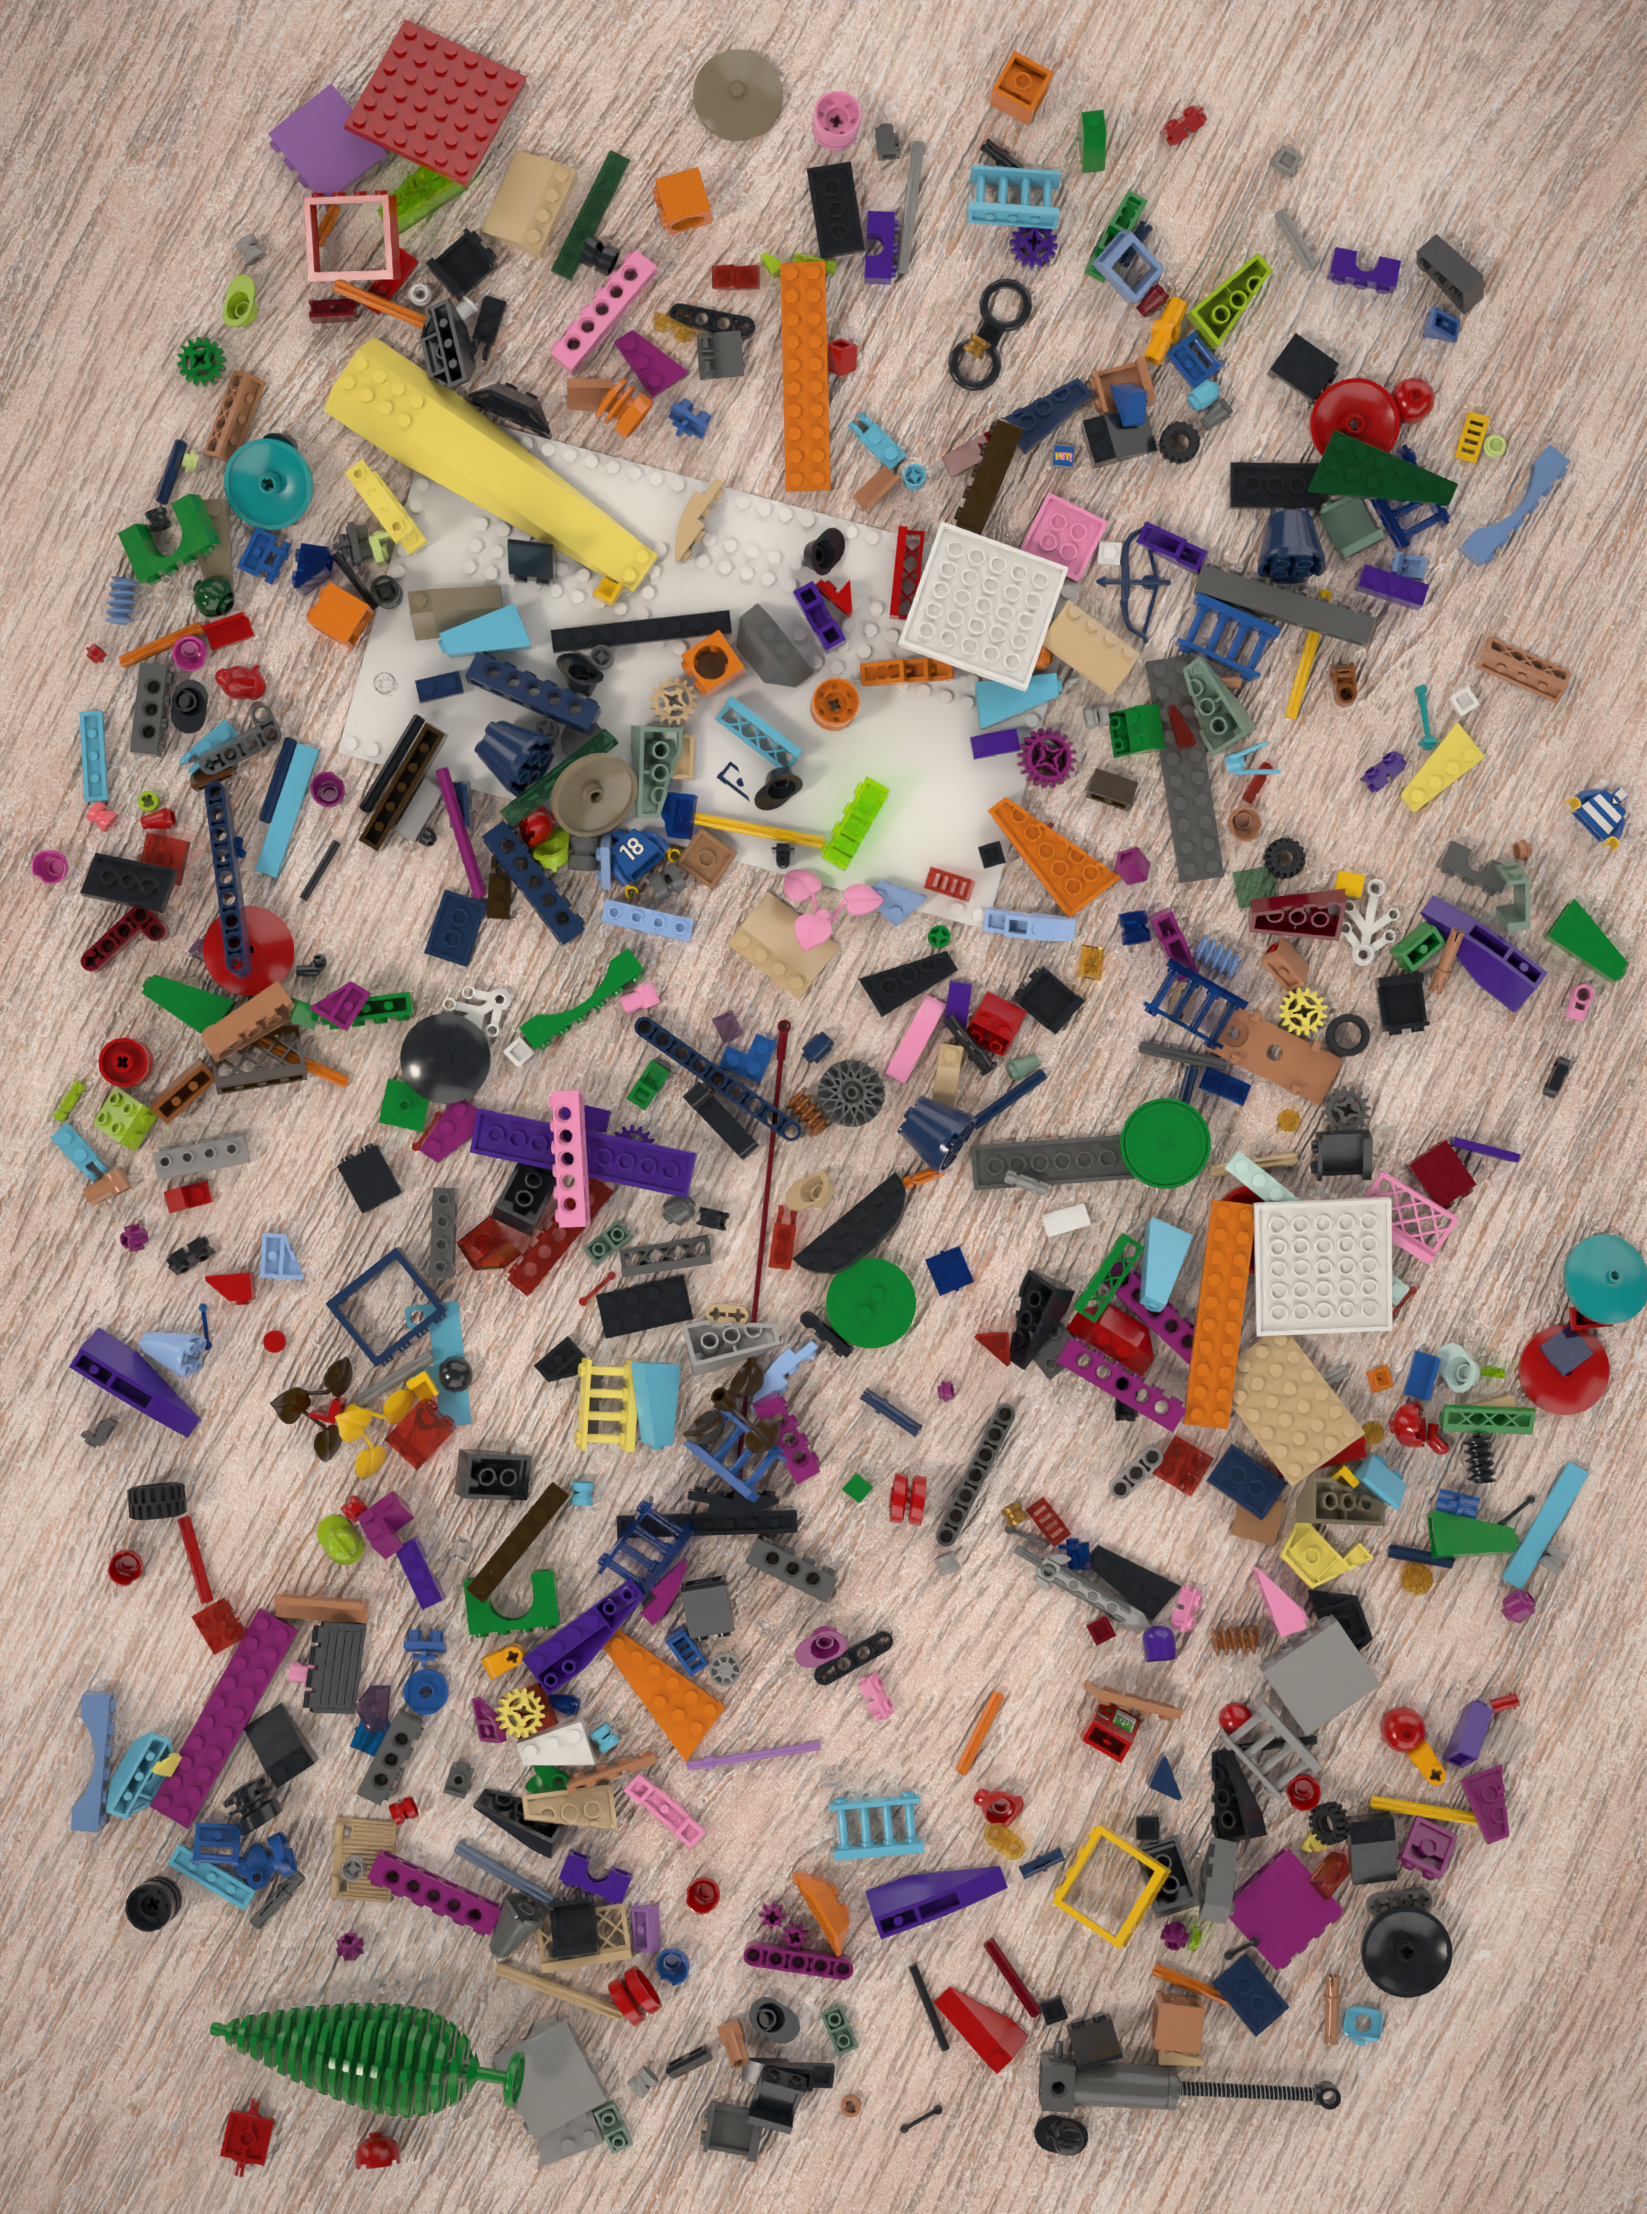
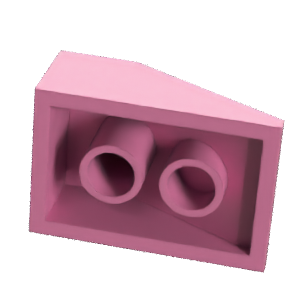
[1252,1566,1308,1637]

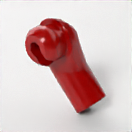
[1426,1423,1449,1455]

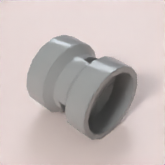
[235,234,266,266]
[1083,703,1110,730]
[1538,1544,1569,1575]
[341,1854,367,1882]
[627,2065,659,2098]

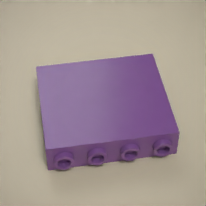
[268,84,390,209]

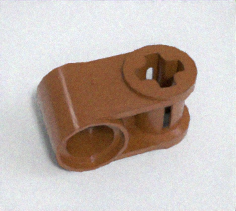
[1329,662,1357,708]

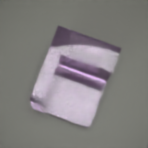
[712,1010,744,1044]

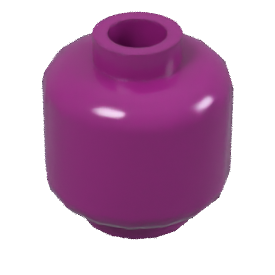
[1501,1589,1537,1623]

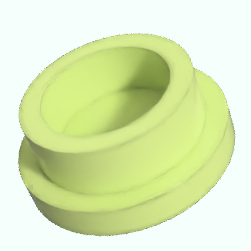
[1483,435,1506,458]
[182,450,199,473]

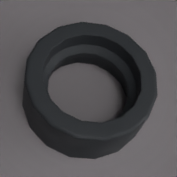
[1325,1014,1370,1057]

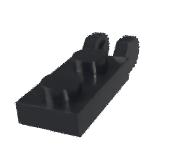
[471,295,507,361]
[799,1310,853,1358]

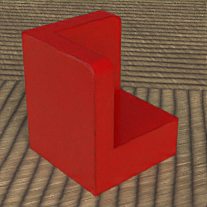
[828,338,857,376]

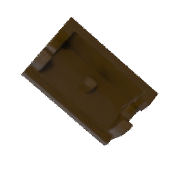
[1086,768,1139,812]

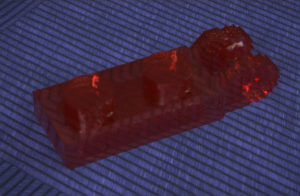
[768,1205,797,1270]

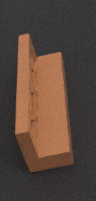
[202,370,266,463]
[1476,636,1571,704]
[274,1593,369,1624]

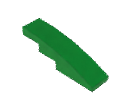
[1084,190,1148,283]

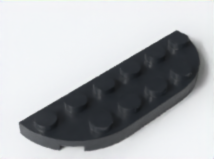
[792,1172,907,1275]

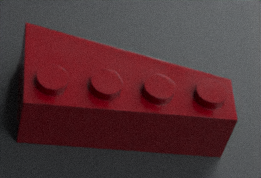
[1248,889,1347,941]

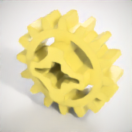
[1278,987,1327,1036]
[495,1688,545,1738]

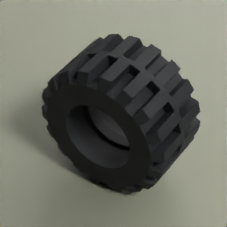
[127,1482,187,1520]

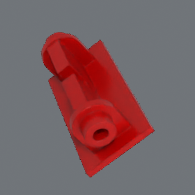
[1159,105,1207,146]

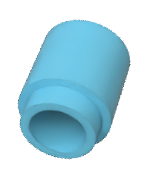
[1186,379,1221,412]

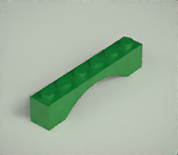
[519,948,645,1051]

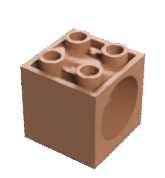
[1150,1991,1205,2056]

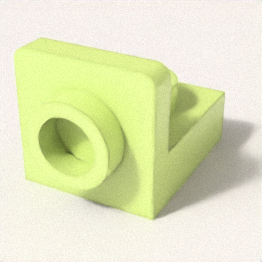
[368,530,393,567]

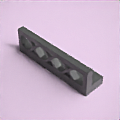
[619,1236,712,1277]

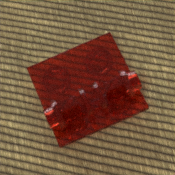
[1152,1435,1214,1496]
[191,1597,247,1655]

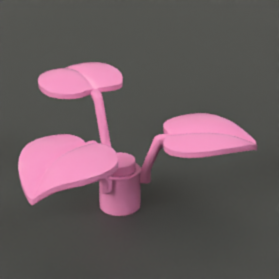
[784,870,884,952]

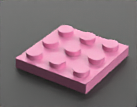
[1020,492,1109,583]

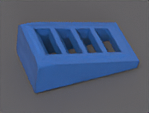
[664,1625,709,1677]

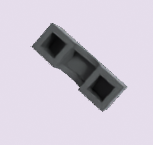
[1436,840,1506,896]

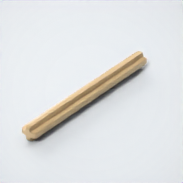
[495,1962,622,2020]

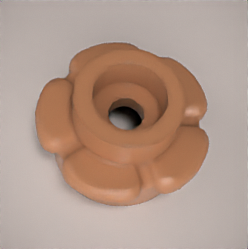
[1513,839,1532,862]

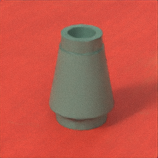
[1005,1054,1040,1081]

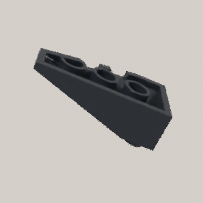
[1008,1269,1075,1370]
[473,1789,569,1859]

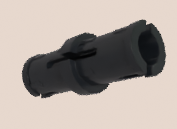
[980,138,1024,168]

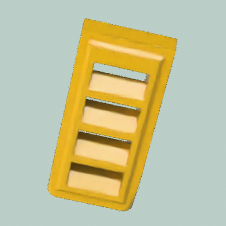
[1454,411,1490,464]

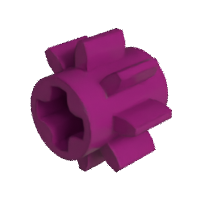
[120,1224,149,1252]
[758,1900,787,1931]
[781,1920,809,1950]
[1160,1921,1190,1951]
[336,1932,364,1962]

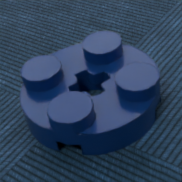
[403,1668,449,1715]
[267,1831,297,1878]

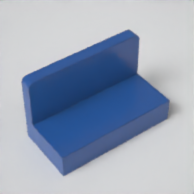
[1402,1351,1441,1402]

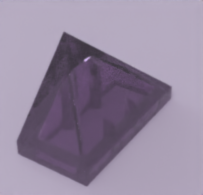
[356,1685,391,1731]

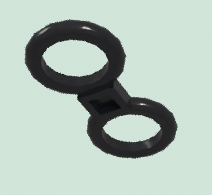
[948,278,1032,391]

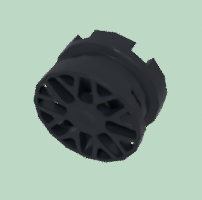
[696,1207,730,1231]

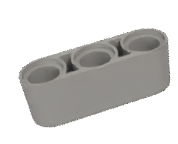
[395,776,443,843]
[1109,1445,1163,1499]

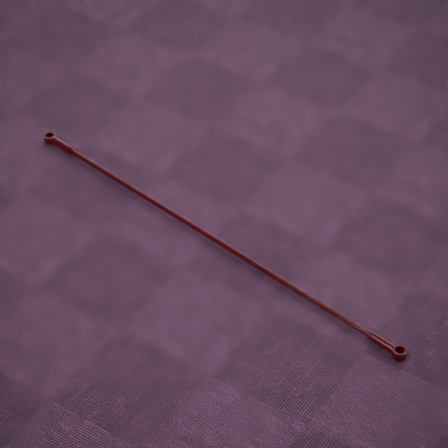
[729,1020,791,1496]

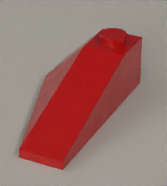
[933,1986,1028,2074]

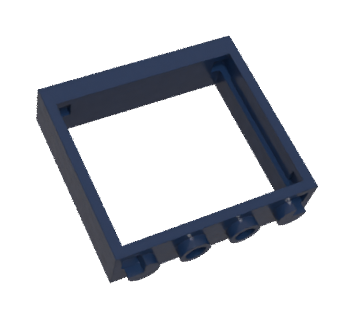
[325,1247,449,1367]

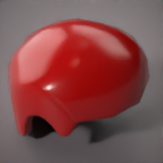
[107,1550,144,1586]
[1218,1702,1253,1736]
[1286,1774,1321,1812]
[686,1877,720,1915]

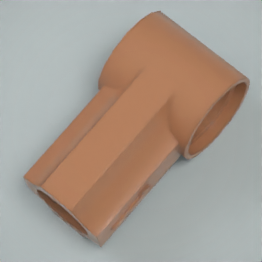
[83,1167,132,1206]
[717,2018,750,2068]

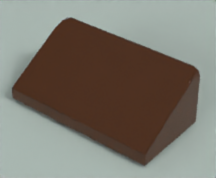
[190,765,237,792]

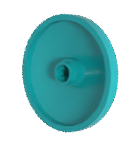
[224,438,314,530]
[1563,1234,1647,1325]

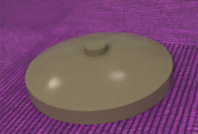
[693,50,783,141]
[551,753,638,837]

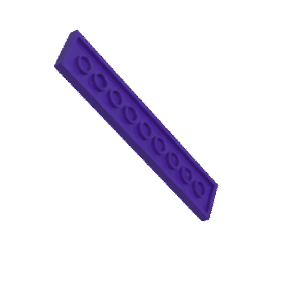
[470,1108,697,1198]

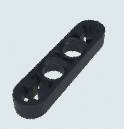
[669,303,755,339]
[814,1630,893,1686]

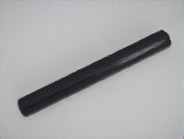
[359,714,425,813]

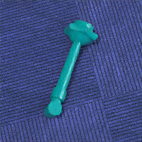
[1414,684,1440,750]

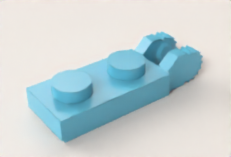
[848,412,907,471]
[179,719,239,776]
[50,1123,108,1183]

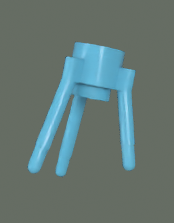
[1224,741,1281,777]

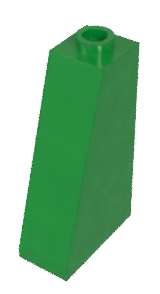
[1544,899,1628,983]
[141,974,237,1034]
[1426,1511,1519,1559]

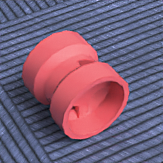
[86,801,118,832]

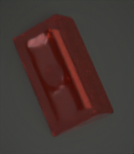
[1309,1852,1351,1901]

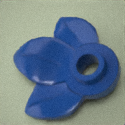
[235,1843,277,1890]

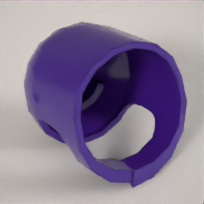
[1142,1626,1178,1662]

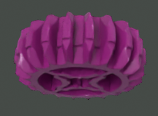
[1016,727,1077,789]

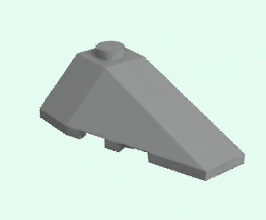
[682,1320,781,1376]

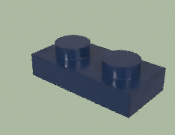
[415,671,465,704]

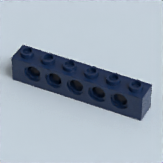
[465,652,601,736]
[481,820,585,947]

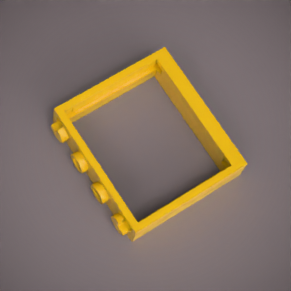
[1052,1825,1171,1949]

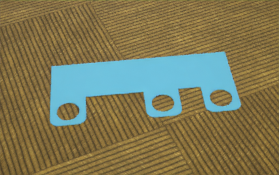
[405,1301,472,1429]

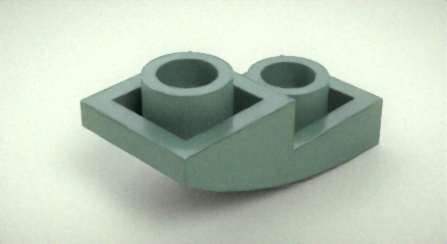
[582,1219,633,1266]
[820,2004,859,2056]
[593,2099,633,2154]

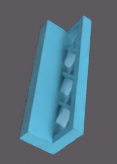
[715,696,803,768]

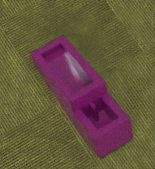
[1148,907,1199,982]
[641,1557,688,1626]

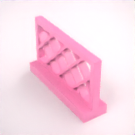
[1363,1170,1459,1265]

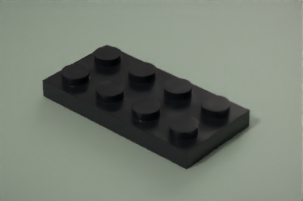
[807,162,865,259]
[1229,462,1320,510]
[80,853,179,913]
[596,1275,694,1339]

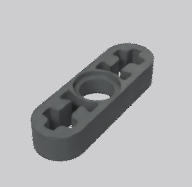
[1366,1887,1432,1916]

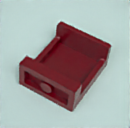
[1405,1140,1477,1210]

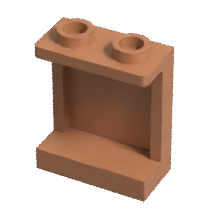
[1088,356,1156,415]

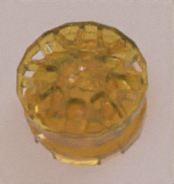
[1399,1562,1433,1596]

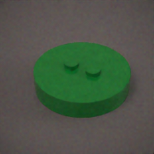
[1119,1098,1211,1189]
[826,1258,916,1349]

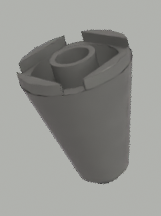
[489,1893,546,1958]

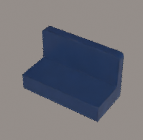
[449,781,474,828]

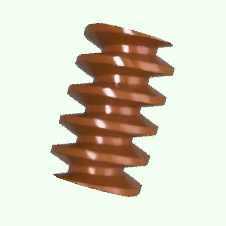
[786,1087,833,1138]
[1211,1625,1259,1656]

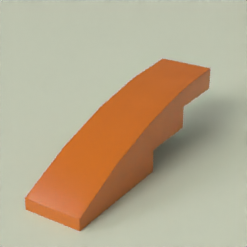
[860,658,955,687]

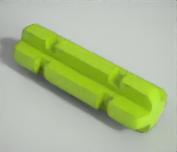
[793,253,837,274]
[53,1080,86,1122]

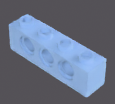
[601,899,695,943]

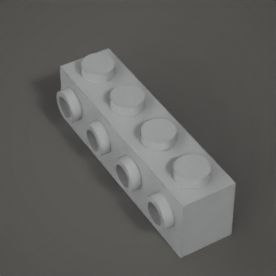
[153,1132,250,1180]

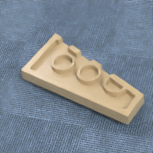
[522,1784,618,1831]

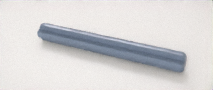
[454,1841,554,1907]

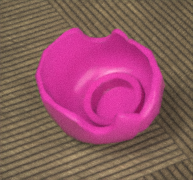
[172,635,207,671]
[31,850,69,884]

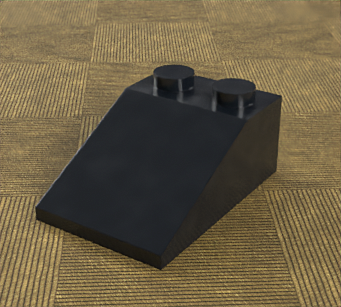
[1080,412,1157,469]
[507,539,559,586]
[491,1163,557,1237]
[454,1449,532,1501]
[245,1702,319,1788]
[1347,1812,1397,1885]
[1137,1835,1199,1919]
[1066,2012,1123,2070]

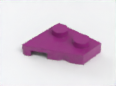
[309,981,371,1032]
[471,1696,507,1743]

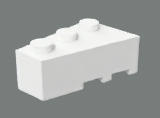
[516,1717,597,1765]

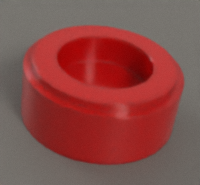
[263,1330,287,1353]

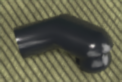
[296,954,327,977]

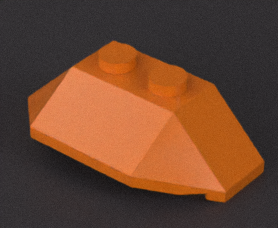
[792,1871,851,1957]

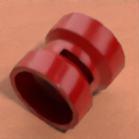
[389,1796,419,1826]

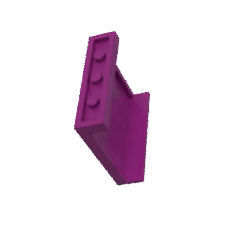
[1228,1845,1344,1971]

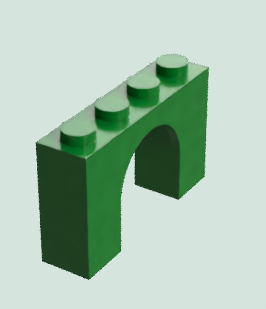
[118,494,221,585]
[463,1568,561,1638]

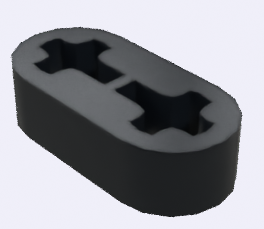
[1542,1055,1571,1099]

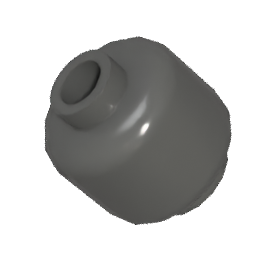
[662,1195,696,1226]

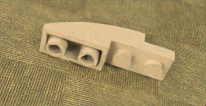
[675,477,725,565]

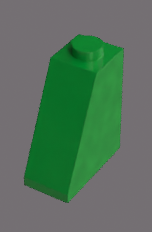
[1077,110,1106,174]

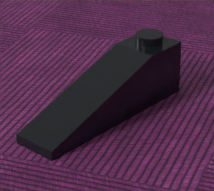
[1211,1749,1267,1842]

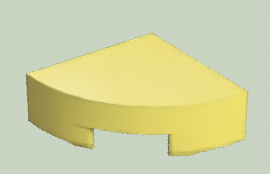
[152,1753,182,1777]
[1300,1829,1331,1852]

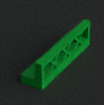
[1072,1232,1145,1323]
[1439,1404,1536,1435]

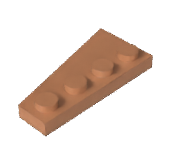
[1083,1680,1182,1721]
[566,1749,658,1795]

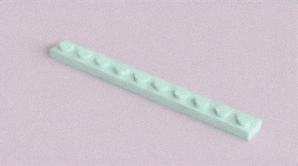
[1223,1150,1410,1306]

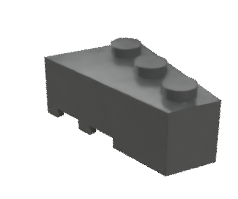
[1199,1837,1238,1924]

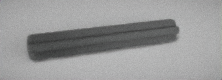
[1139,1041,1227,1071]

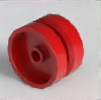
[98,1038,154,1088]
[889,1473,927,1526]
[608,1966,662,2026]

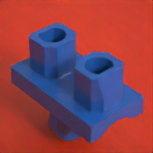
[668,398,711,440]
[1435,1488,1480,1519]
[403,1630,447,1667]

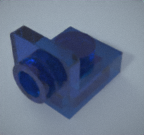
[1058,1538,1092,1570]

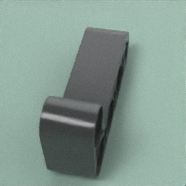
[198,701,282,775]

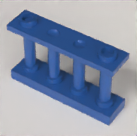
[1175,592,1281,682]
[684,1410,788,1502]

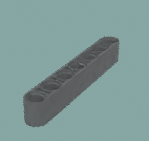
[935,1403,1015,1547]

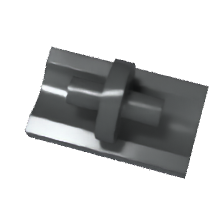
[333,522,372,567]

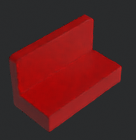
[201,612,256,652]
[309,1397,347,1424]

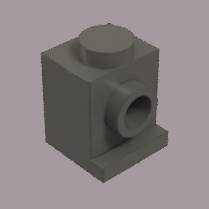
[875,123,901,161]
[443,1761,475,1799]

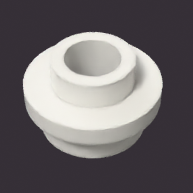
[409,283,432,306]

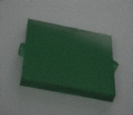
[1232,867,1277,909]

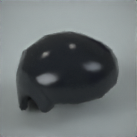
[439,1356,473,1393]

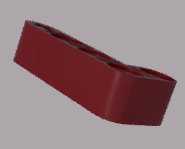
[80,907,170,973]

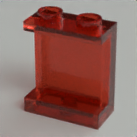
[384,1397,457,1470]

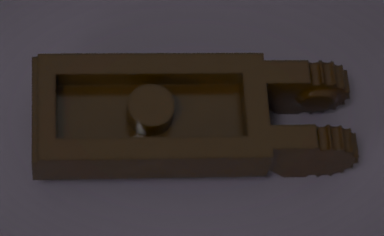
[487,856,512,920]

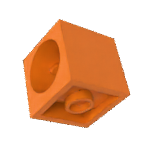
[990,51,1054,126]
[652,167,712,235]
[307,582,375,651]
[681,630,745,699]

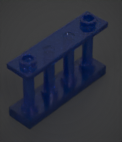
[1369,444,1450,552]
[1141,957,1249,1050]
[597,1495,695,1602]

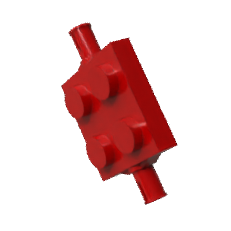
[220,2098,275,2177]

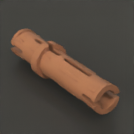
[1428,928,1465,995]
[1323,1974,1341,2045]

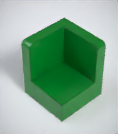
[289,997,320,1030]

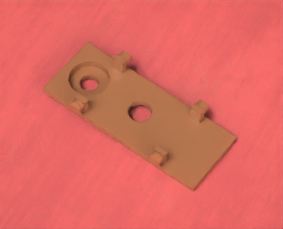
[1204,1002,1343,1106]

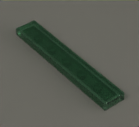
[551,150,631,282]
[499,728,618,827]

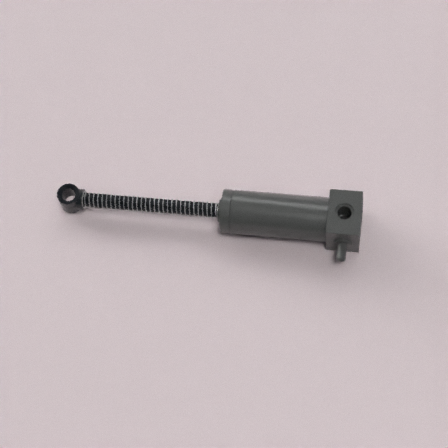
[1038,2040,1341,2113]

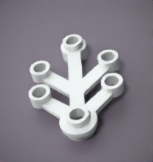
[1340,879,1400,966]
[443,986,511,1037]

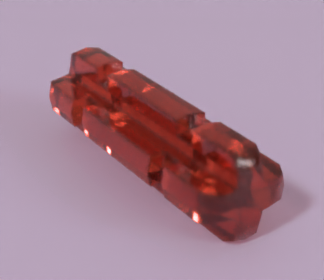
[1242,762,1273,804]

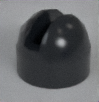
[418,827,437,847]

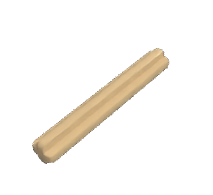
[1209,1153,1298,1177]

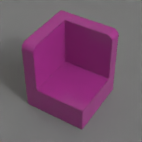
[1114,847,1150,885]

